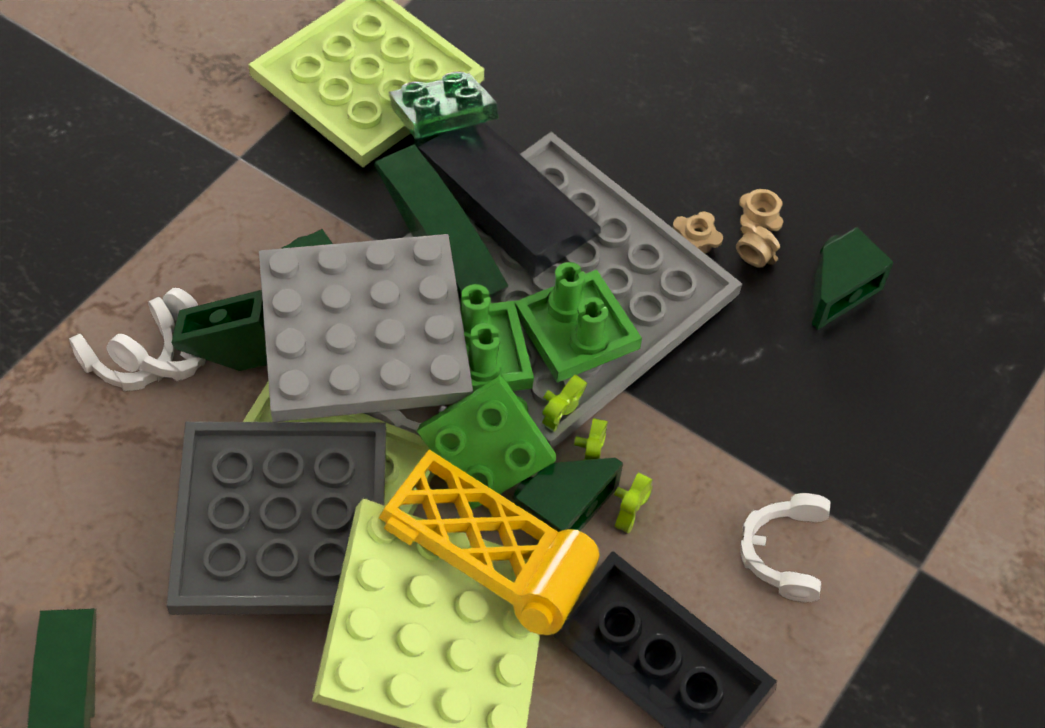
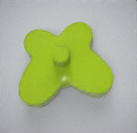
[542,374,588,432]
[574,418,608,460]
[614,472,653,534]

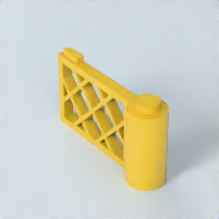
[379,449,600,635]

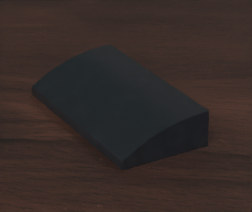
[418,123,601,278]
[552,551,777,728]

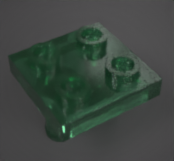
[389,72,499,149]

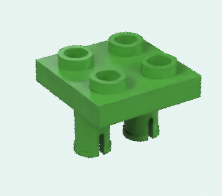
[515,262,642,383]
[460,284,534,392]
[417,375,556,510]

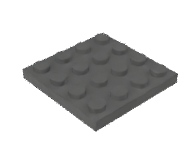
[166,422,386,615]

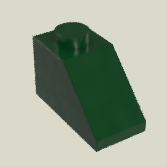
[812,227,894,330]
[171,290,267,371]
[513,458,623,532]

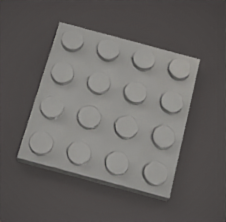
[259,234,473,422]

